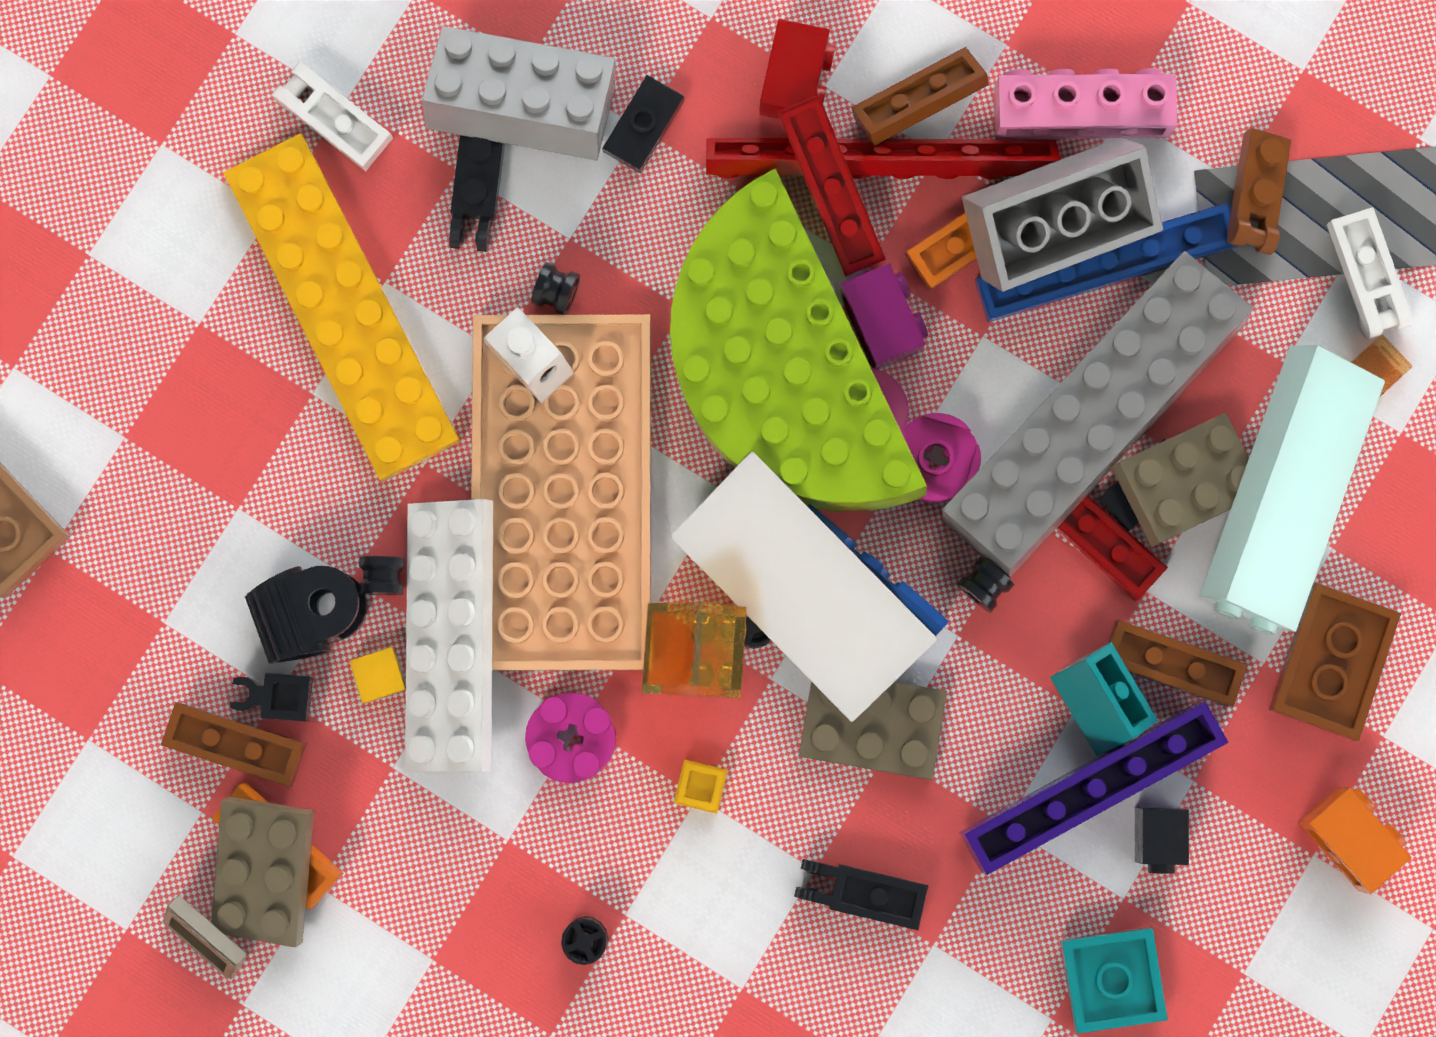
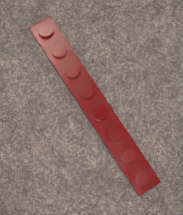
[706,138,1061,180]

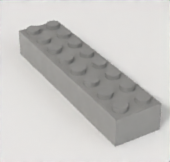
[942,251,1254,578]

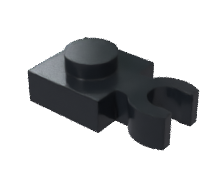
[230,673,313,722]

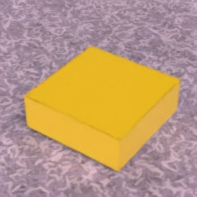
[349,647,406,704]
[674,759,728,814]

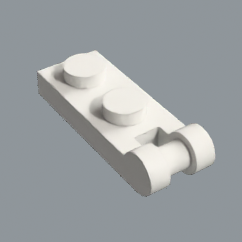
[271,62,393,171]
[1327,207,1412,339]

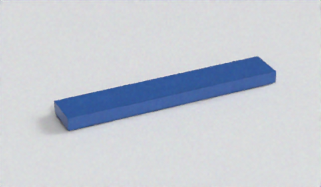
[975,202,1239,322]

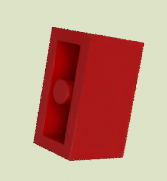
[759,18,836,119]

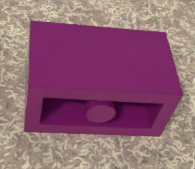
[839,263,928,370]

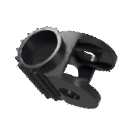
[245,566,367,664]

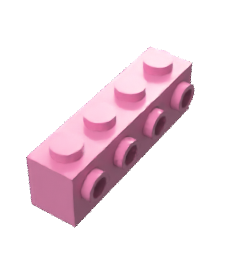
[994,68,1178,139]

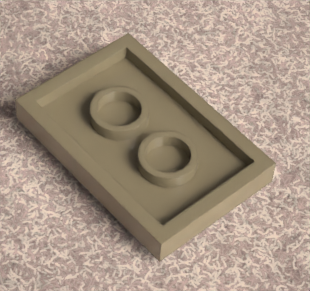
[1111,413,1249,547]
[798,681,947,780]
[211,796,314,948]

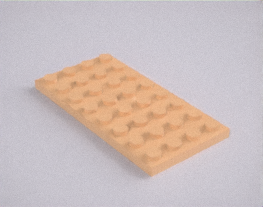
[471,314,651,671]

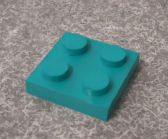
[1060,927,1168,1034]

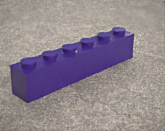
[959,702,1229,875]

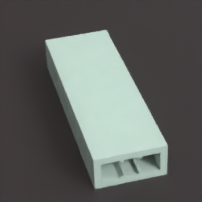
[1199,345,1385,635]

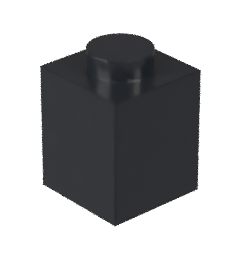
[1135,808,1189,874]

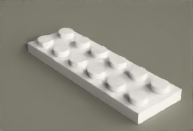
[405,499,493,772]

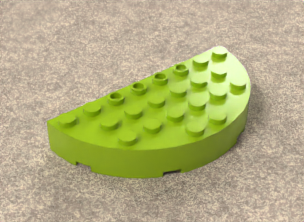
[670,168,927,512]

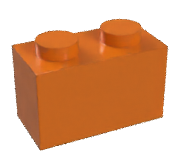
[1298,787,1412,894]

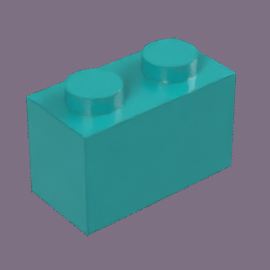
[1050,642,1158,756]

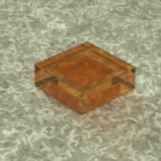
[1351,334,1413,396]

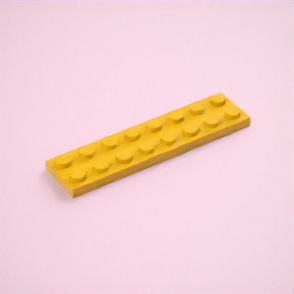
[223,133,461,482]

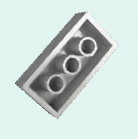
[422,26,615,161]
[962,137,1163,292]

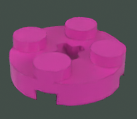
[901,413,981,503]
[525,693,616,783]

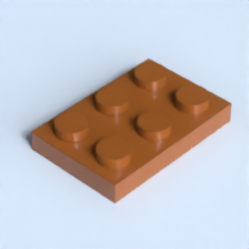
[1269,582,1401,741]

